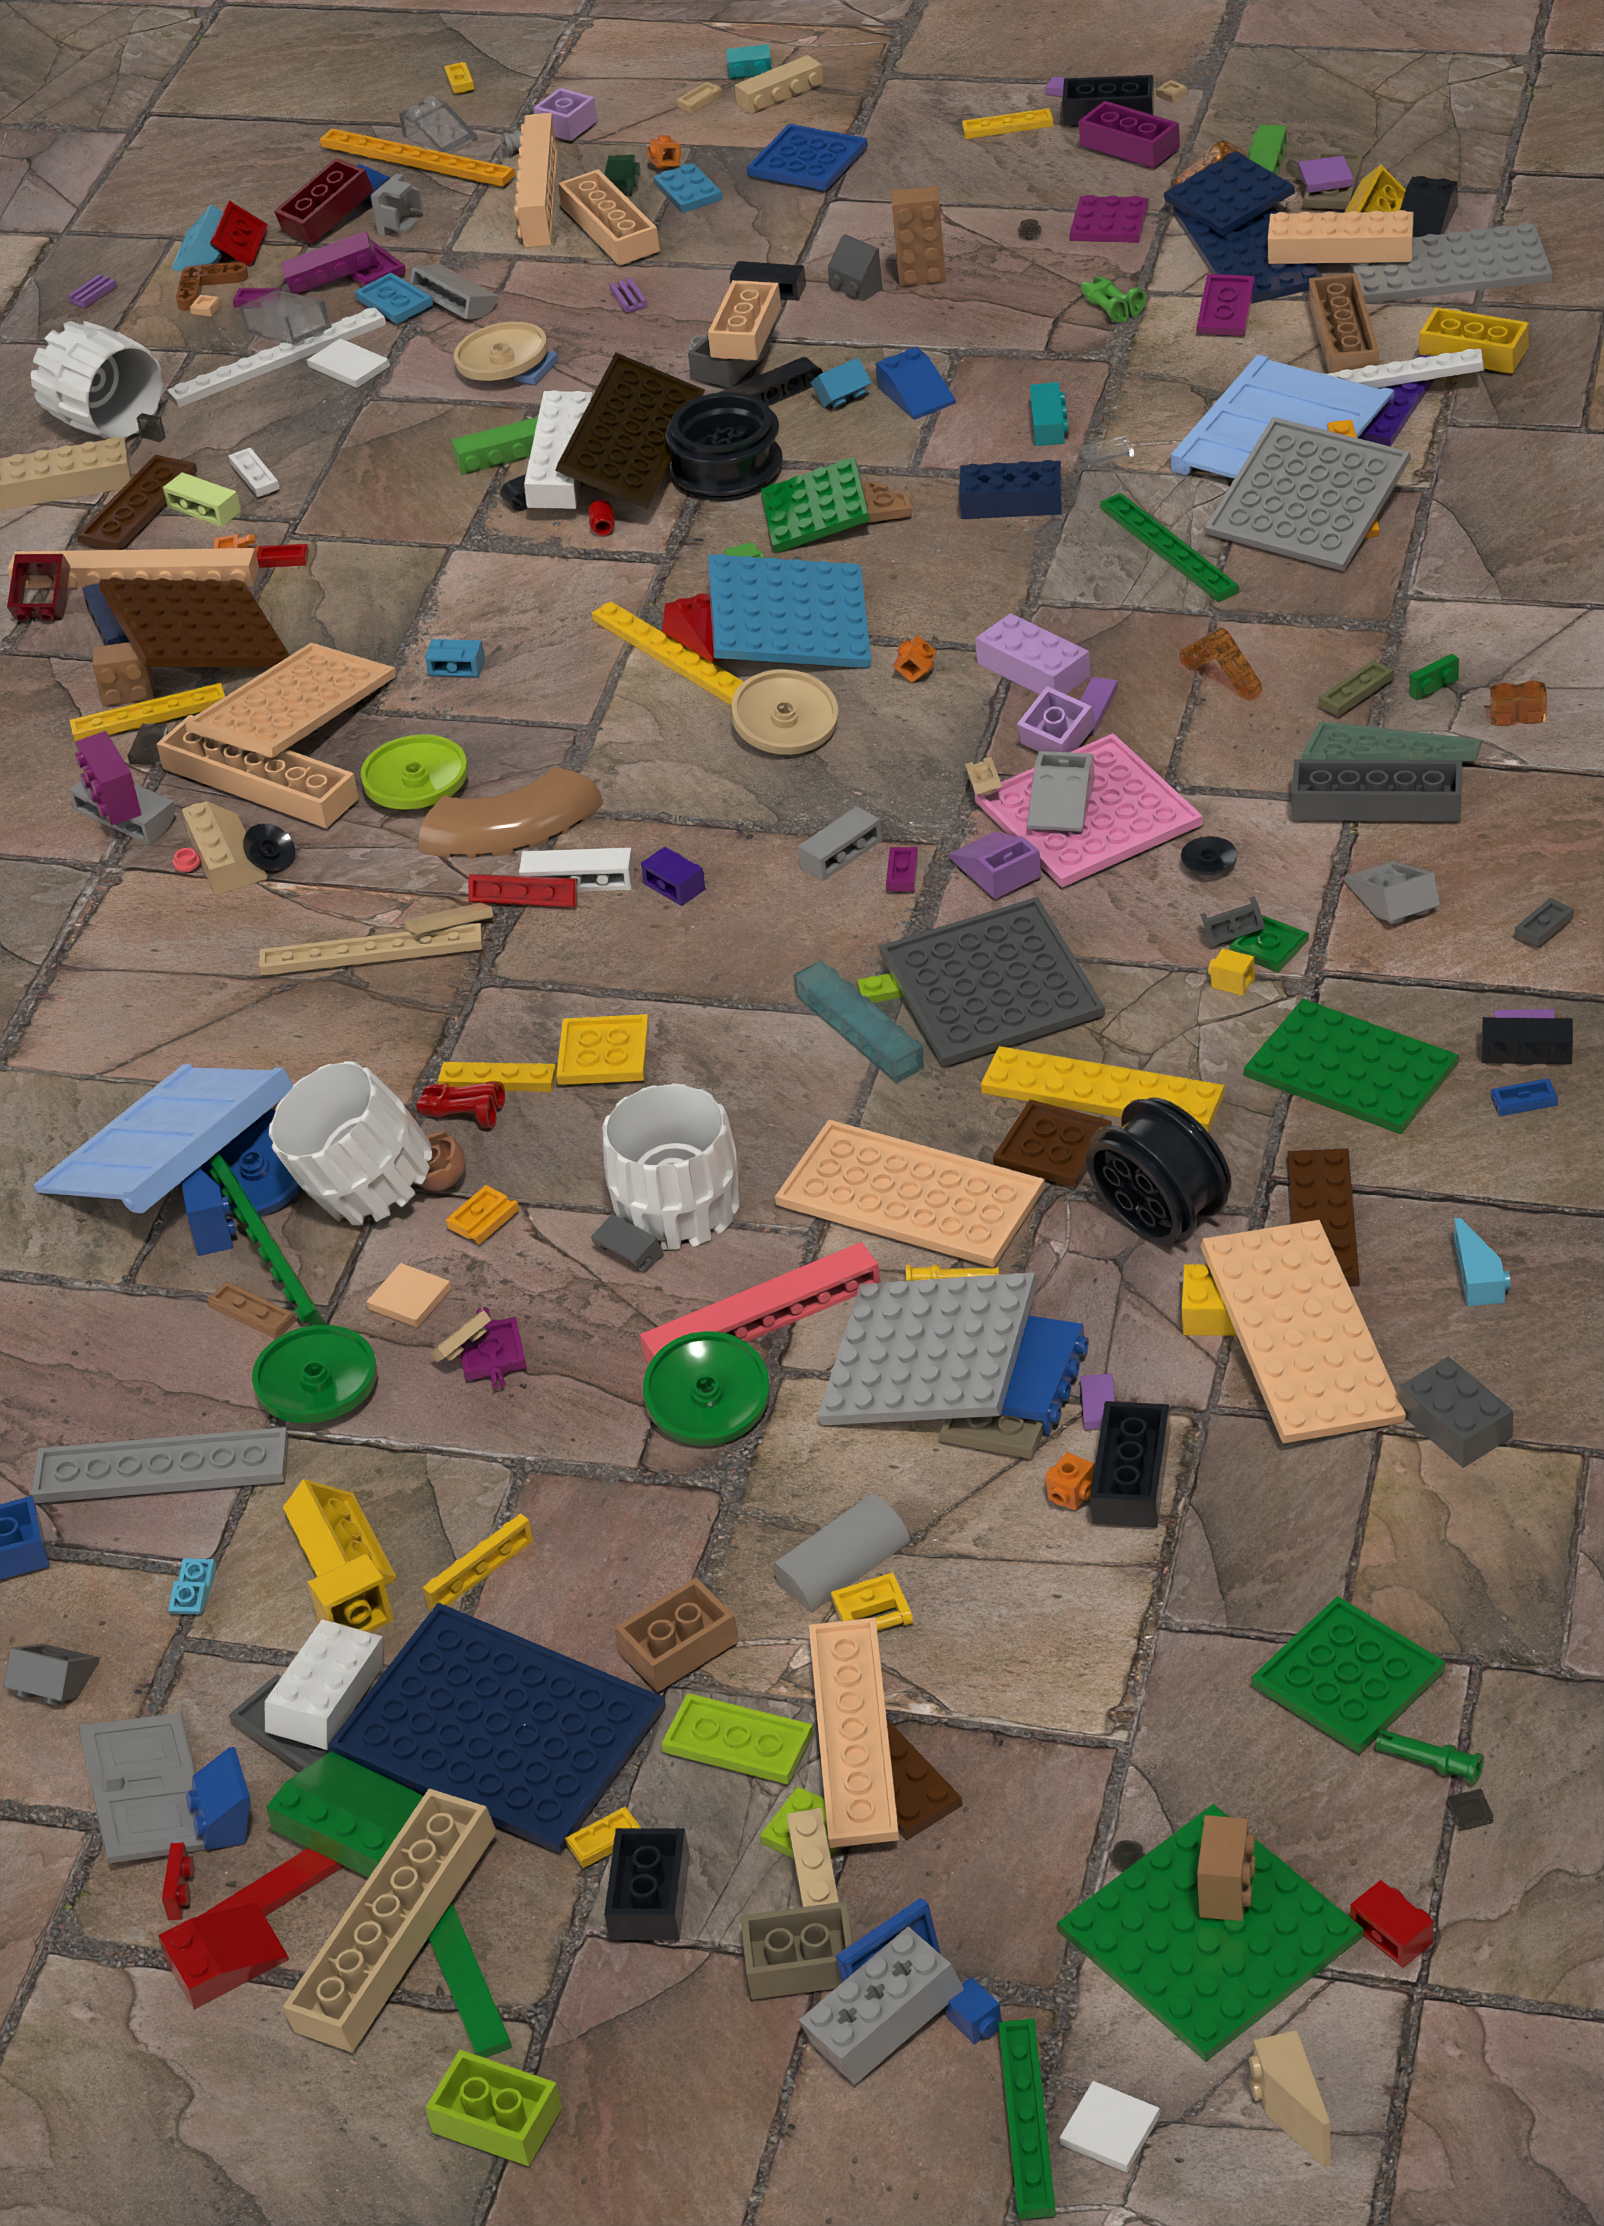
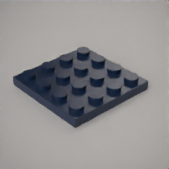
[1164,151,1295,236]

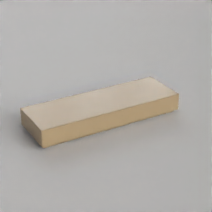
[405,903,493,935]

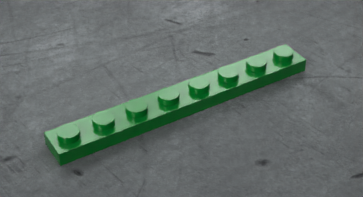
[209,1152,326,1325]

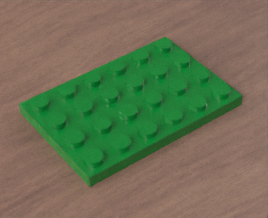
[1244,999,1459,1134]

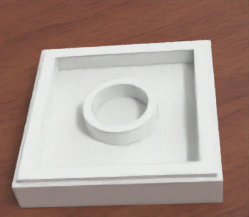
[1060,2081,1160,2173]

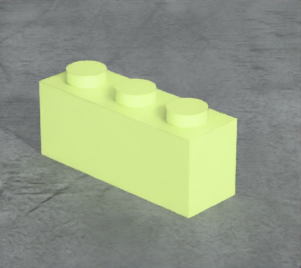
[163,472,241,527]

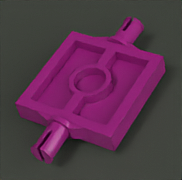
[455,1307,527,1389]

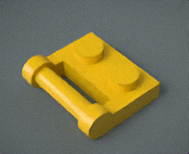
[831,1572,913,1631]

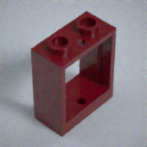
[7,554,70,621]

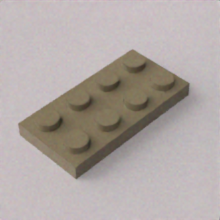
[1303,151,1363,211]

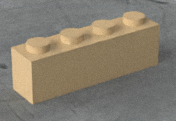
[735,55,824,114]

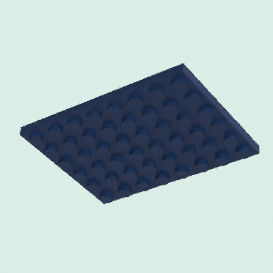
[328,1602,666,1854]

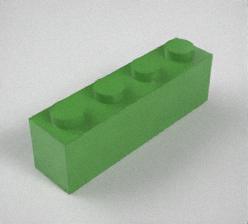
[1247,125,1287,176]
[451,417,538,475]

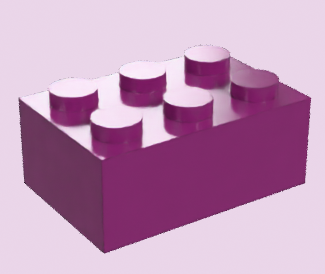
[74,731,142,826]

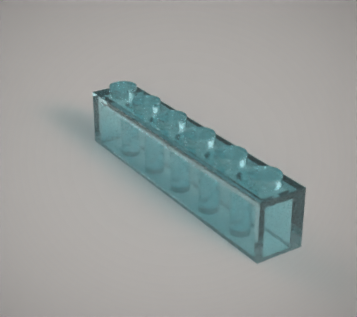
[793,960,925,1084]

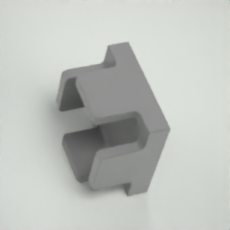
[371,173,423,236]

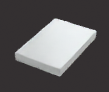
[307,338,390,388]

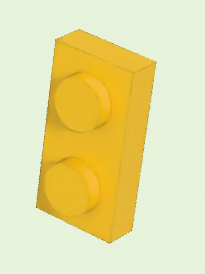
[444,62,474,94]

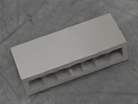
[409,264,499,319]
[69,781,175,845]
[774,1492,910,1613]

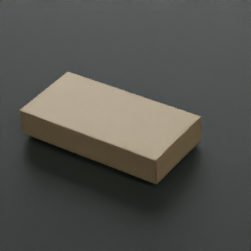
[676,82,723,113]

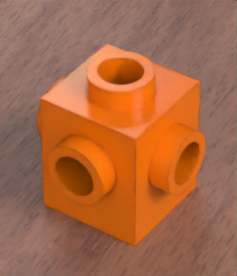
[647,135,681,169]
[893,635,937,683]
[1045,1452,1095,1511]

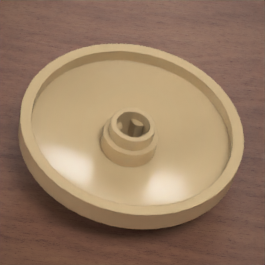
[454,322,548,381]
[731,669,838,755]

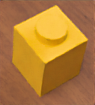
[1208,948,1255,996]

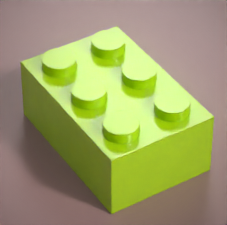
[425,2050,562,2167]

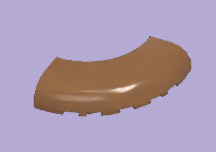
[418,766,603,859]

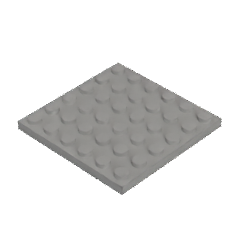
[1205,417,1411,571]
[817,1272,1038,1426]

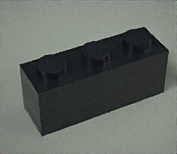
[729,261,806,301]
[1482,1017,1573,1064]

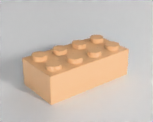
[708,280,781,361]

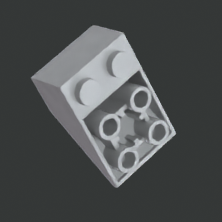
[1027,751,1095,832]

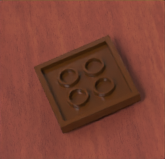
[993,1099,1112,1188]

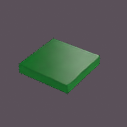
[1229,915,1309,973]

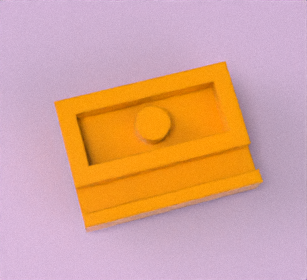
[446,1185,519,1245]

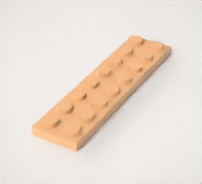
[809,1617,899,1848]

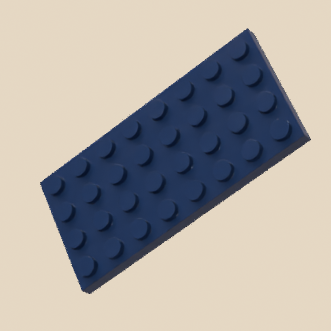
[1173,206,1323,304]

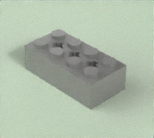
[799,1927,964,2085]

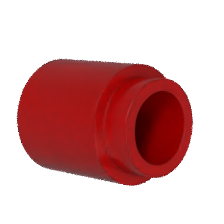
[588,500,615,536]

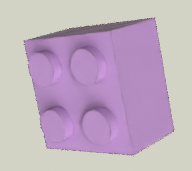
[533,88,598,141]
[1017,686,1095,752]

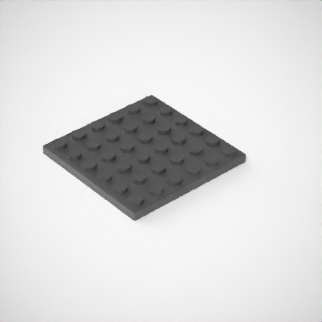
[879,897,1105,1067]

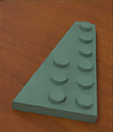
[1302,721,1481,762]

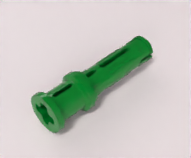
[1376,1729,1484,1784]

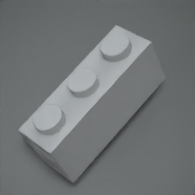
[798,806,882,881]

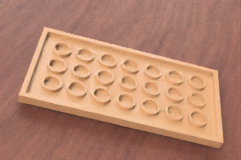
[186,643,396,758]
[775,1120,1045,1268]
[1200,1220,1406,1444]

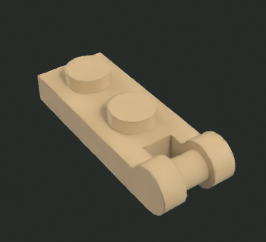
[965,756,1002,795]

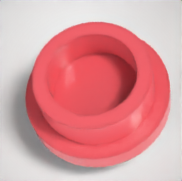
[173,848,200,872]

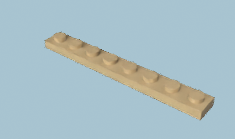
[259,923,483,976]

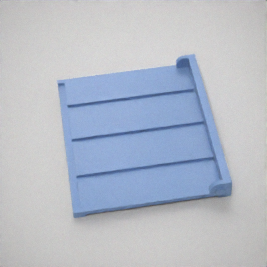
[1170,354,1394,479]
[33,1064,293,1213]

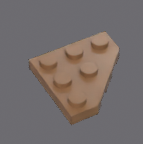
[860,476,912,523]

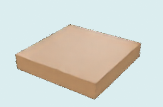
[366,1263,452,1328]

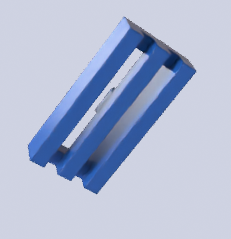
[1491,1078,1558,1117]

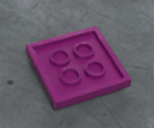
[1070,195,1149,243]

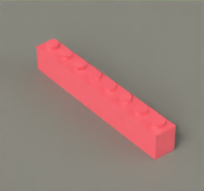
[640,1242,881,1363]

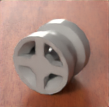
[501,130,522,156]

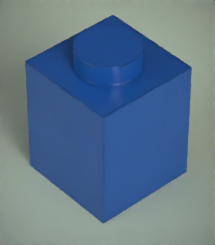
[945,1977,1002,2045]

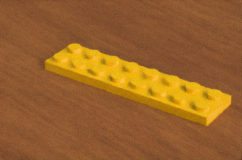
[980,1046,1225,1132]

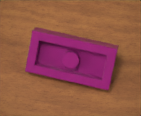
[886,847,918,892]

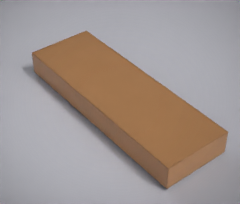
[207,1281,297,1339]

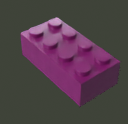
[1079,101,1180,168]

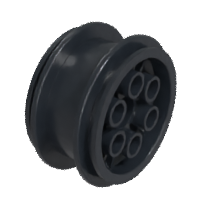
[666,392,783,501]
[1086,1098,1232,1245]

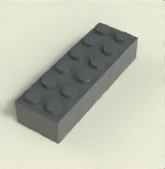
[1292,759,1462,822]

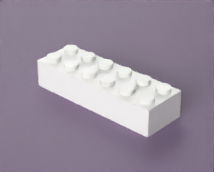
[524,390,592,509]

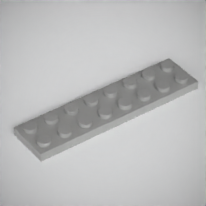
[31,1427,288,1503]

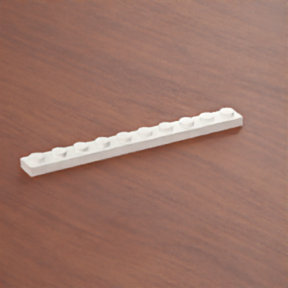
[167,307,386,408]

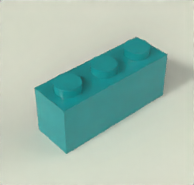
[1030,382,1069,446]

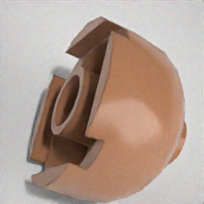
[417,1131,465,1192]

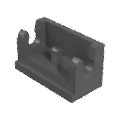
[1200,896,1265,946]
[591,1213,664,1273]

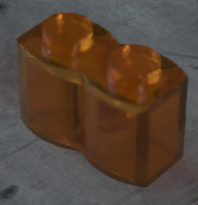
[1489,681,1547,726]

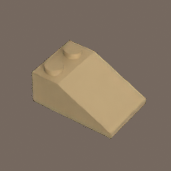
[1249,2030,1331,2167]

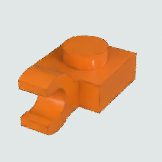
[214,534,259,555]

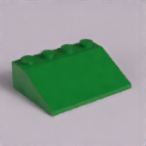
[266,1751,423,1878]

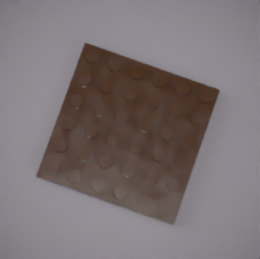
[98,577,290,667]

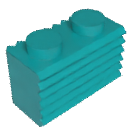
[726,44,772,80]

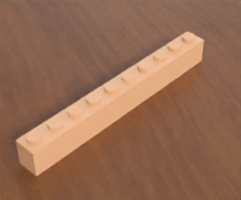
[8,548,259,589]

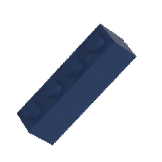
[82,582,130,646]

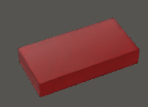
[257,544,309,568]

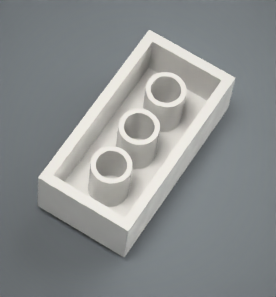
[265,1619,383,1750]

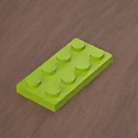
[661,1693,814,1785]

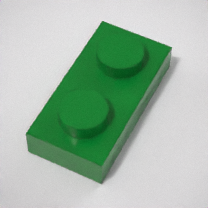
[1410,653,1459,701]

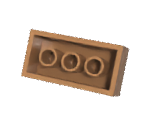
[890,186,946,287]

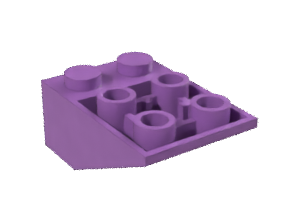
[948,832,1041,899]

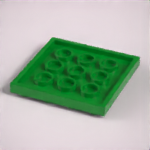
[761,457,871,553]
[1251,1596,1445,1754]

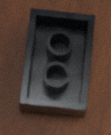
[604,1828,690,1940]

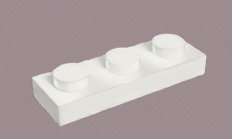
[228,448,280,497]

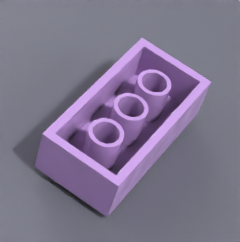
[975,613,1091,694]

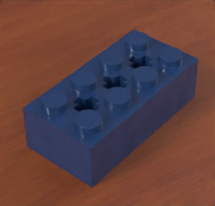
[959,460,1062,519]

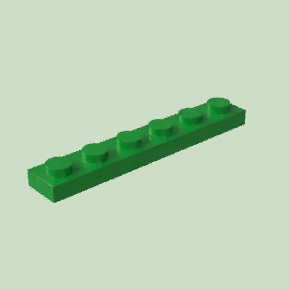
[998,2018,1056,2220]

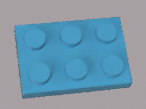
[653,163,723,213]
[354,273,433,324]

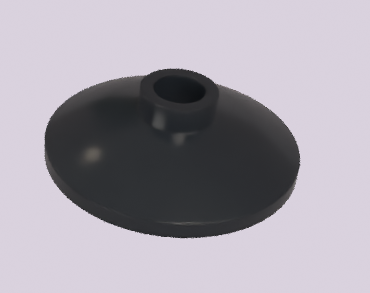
[243,823,295,872]
[1181,836,1237,875]

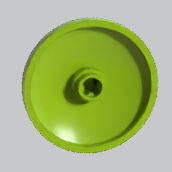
[361,734,468,809]

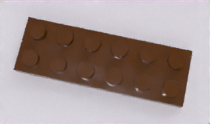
[77,455,197,550]
[1288,1148,1360,1287]

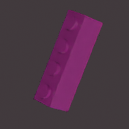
[281,231,378,296]

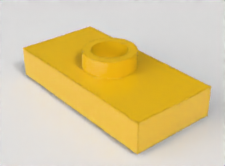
[565,1806,641,1868]

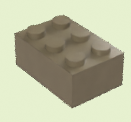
[741,1901,853,2000]

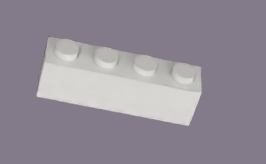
[519,848,634,892]

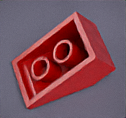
[662,593,724,663]
[158,1902,289,2010]

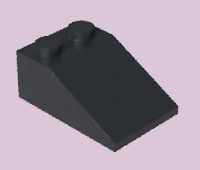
[1400,176,1458,238]

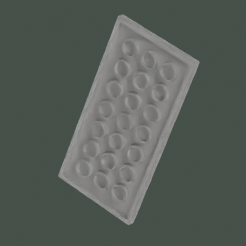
[1350,223,1553,303]

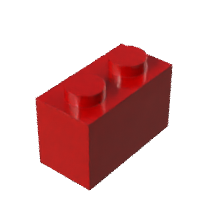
[1350,1879,1433,1968]

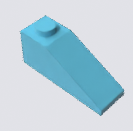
[1454,1218,1511,1306]

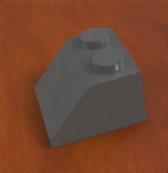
[828,234,883,301]
[3,1643,100,1705]

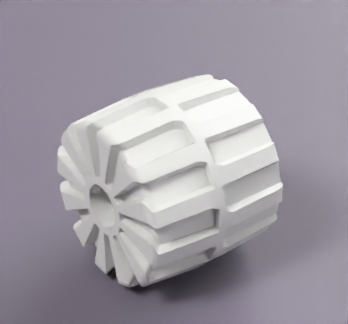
[31,321,163,439]
[269,1061,432,1225]
[602,1083,740,1250]

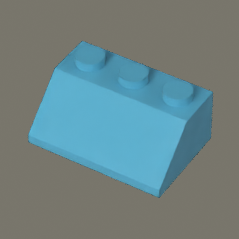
[171,204,222,271]

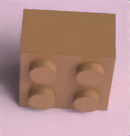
[93,642,155,707]
[1197,1815,1256,1921]

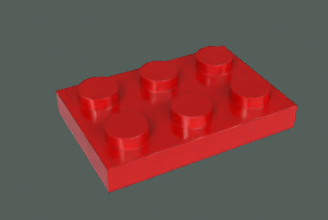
[210,200,268,266]

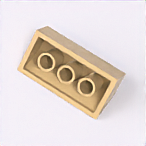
[181,801,267,895]

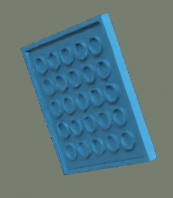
[707,554,871,668]

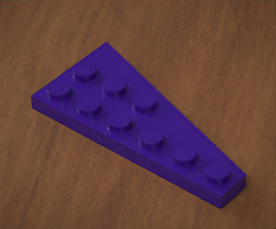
[1358,355,1435,447]

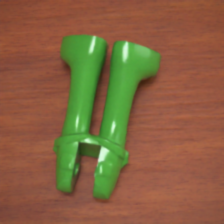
[1081,276,1147,323]

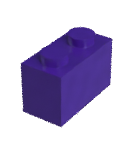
[641,846,706,906]

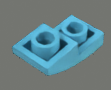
[168,1558,217,1615]

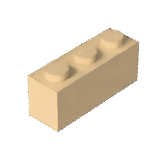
[787,1808,839,1907]

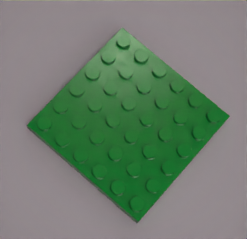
[1057,1804,1363,2062]

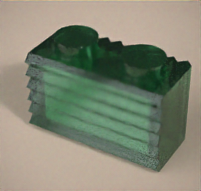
[604,155,641,197]

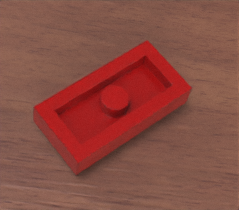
[162,1842,194,1920]

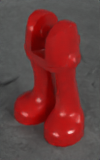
[416,1081,505,1129]

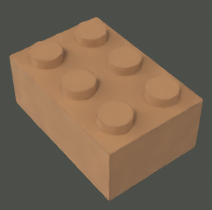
[615,1577,739,1693]

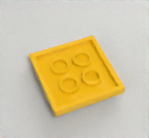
[556,1014,649,1085]

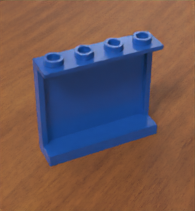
[1001,1315,1089,1436]

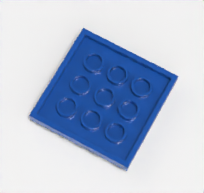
[746,124,868,191]

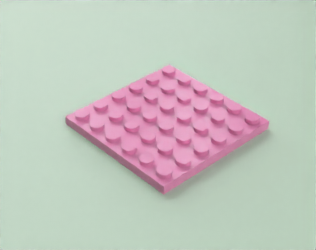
[975,733,1203,887]

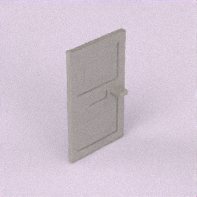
[79,1713,211,1863]

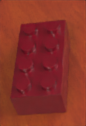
[274,158,374,245]

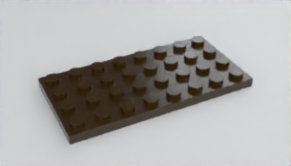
[555,352,705,509]

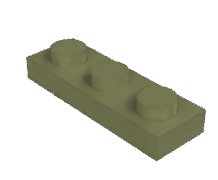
[1319,660,1393,716]

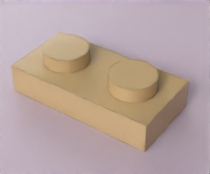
[429,1310,491,1362]

